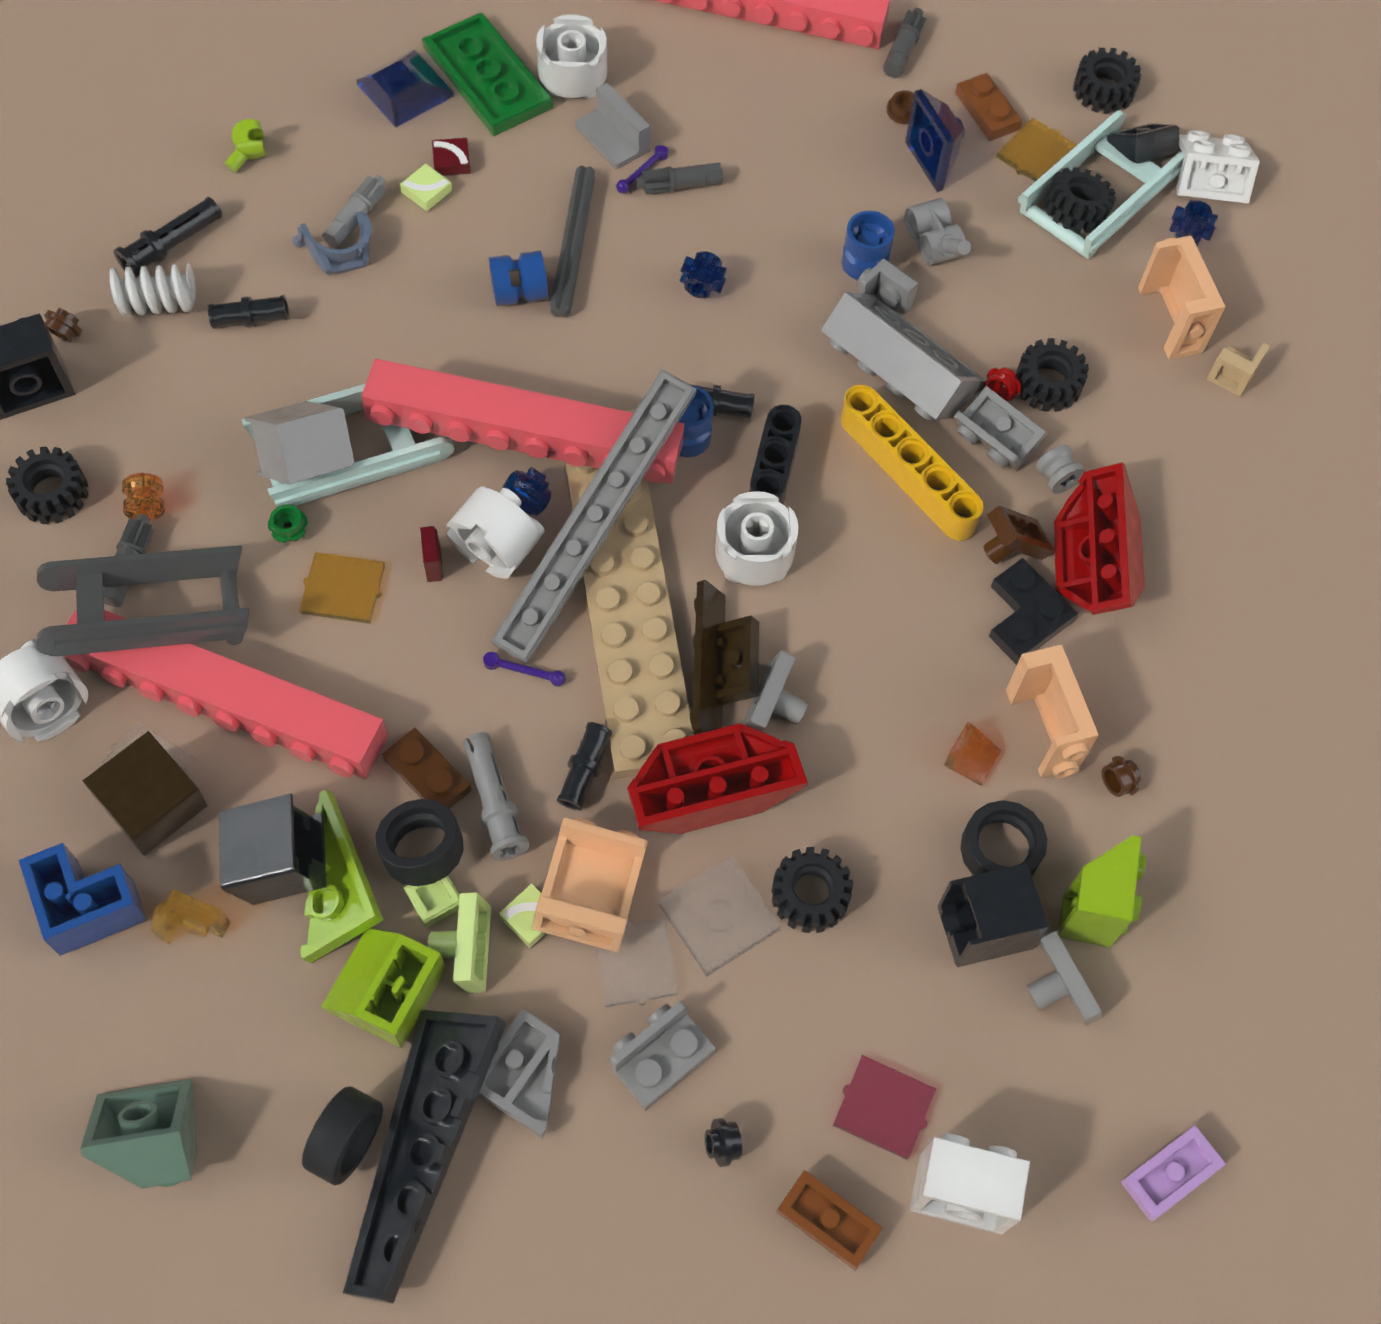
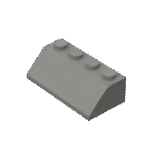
[821,292,986,421]

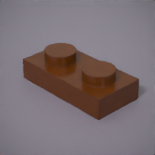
[382,727,472,809]

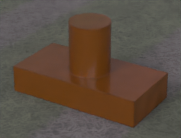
[983,505,1054,564]

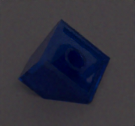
[356,49,454,128]
[905,89,964,192]

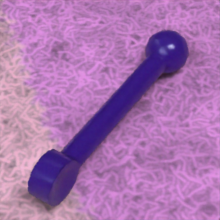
[616,145,668,194]
[483,652,566,687]

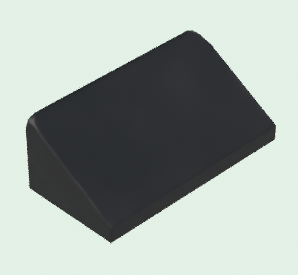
[1107,123,1179,164]

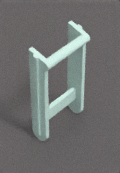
[1018,110,1184,260]
[241,383,454,507]

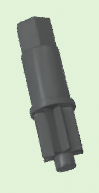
[883,8,927,78]
[636,162,723,194]
[103,514,153,607]

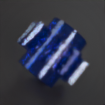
[1169,200,1218,246]
[680,251,727,298]
[503,467,551,516]

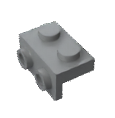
[954,386,1047,471]

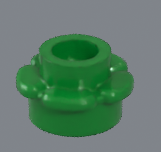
[268,505,308,543]

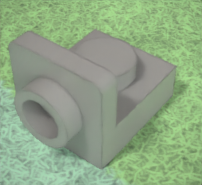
[857,259,918,314]

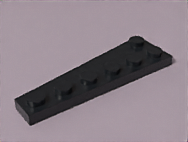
[343,1010,506,1304]

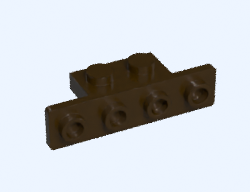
[690,580,760,734]

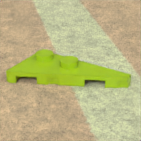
[300,789,383,963]

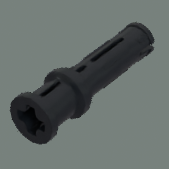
[114,197,222,277]

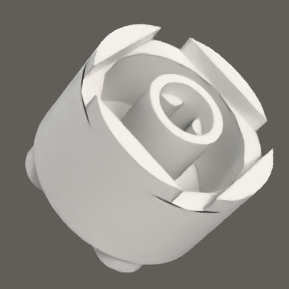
[536,15,607,99]
[446,486,545,579]
[715,491,799,586]
[0,639,88,742]

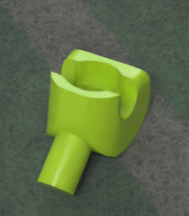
[224,119,266,173]

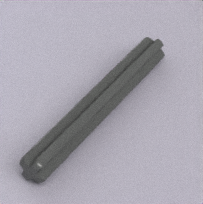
[550,165,595,318]

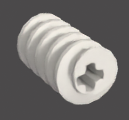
[109,263,196,316]

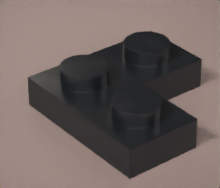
[989,558,1078,665]

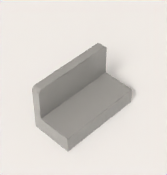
[575,82,650,169]

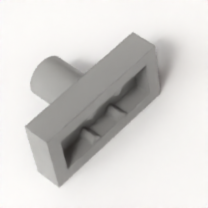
[742,650,808,731]
[1026,931,1102,1026]

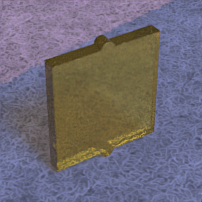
[996,118,1077,182]
[299,552,385,624]

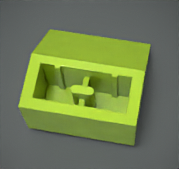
[1058,835,1146,948]
[321,929,446,1049]

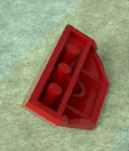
[1054,462,1145,615]
[627,723,808,834]

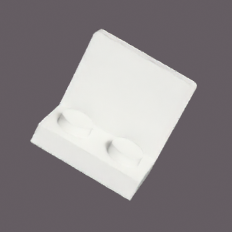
[1176,130,1260,203]

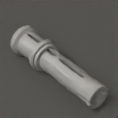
[463,732,529,861]

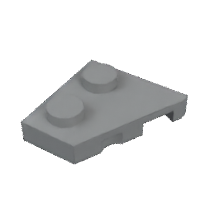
[478,1008,561,1139]

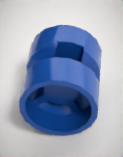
[841,210,895,280]
[489,250,548,307]
[679,385,714,458]

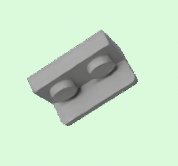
[610,1001,716,1111]

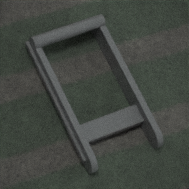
[37,545,249,656]

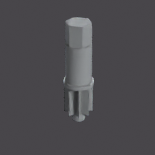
[322,175,386,248]

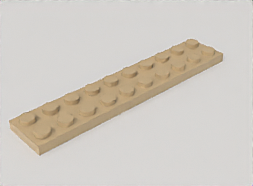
[564,409,694,779]

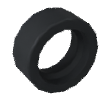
[375,799,464,886]
[960,800,1048,876]
[302,1086,383,1186]

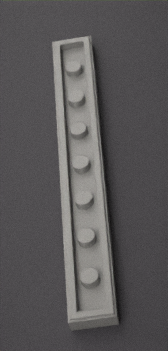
[491,369,697,665]

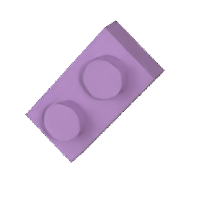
[1120,1125,1226,1222]

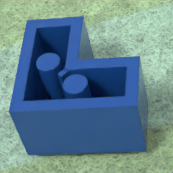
[18,843,147,956]

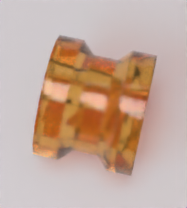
[122,473,165,521]

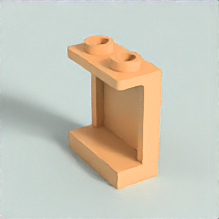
[1138,236,1226,360]
[1006,644,1099,779]
[532,818,648,953]

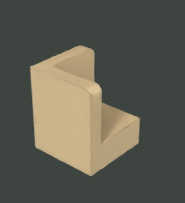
[1207,343,1270,397]

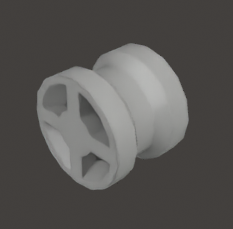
[1036,445,1085,494]

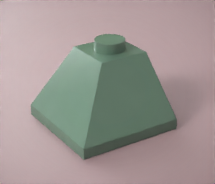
[80,1079,197,1188]

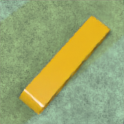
[840,385,984,541]

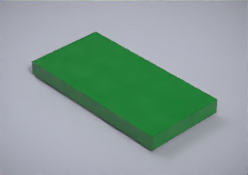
[422,12,554,136]

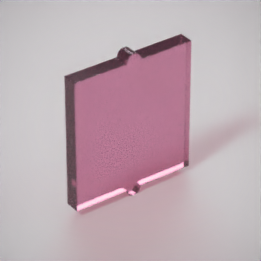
[833,1055,936,1160]

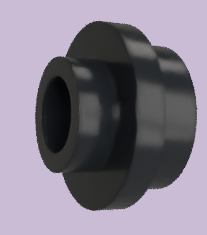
[705,1118,742,1167]

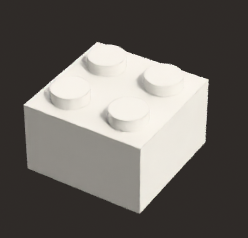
[909,1133,1030,1235]

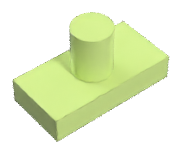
[428,892,492,993]

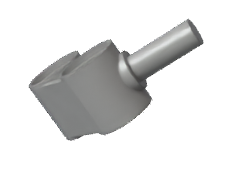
[904,198,971,266]

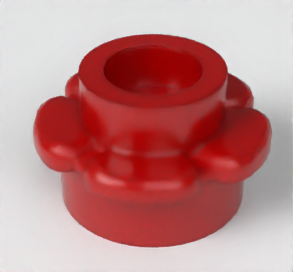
[984,367,1021,402]

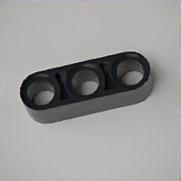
[749,405,801,504]

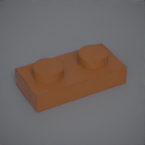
[955,73,1022,141]
[776,1170,883,1271]

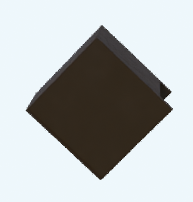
[82,731,208,856]

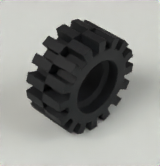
[1073,47,1141,114]
[1044,167,1116,233]
[1016,338,1089,412]
[6,446,89,524]
[771,847,853,933]

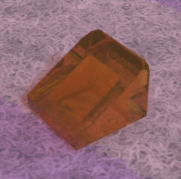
[944,722,1001,786]

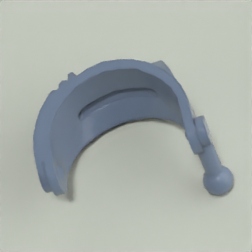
[293,211,372,275]

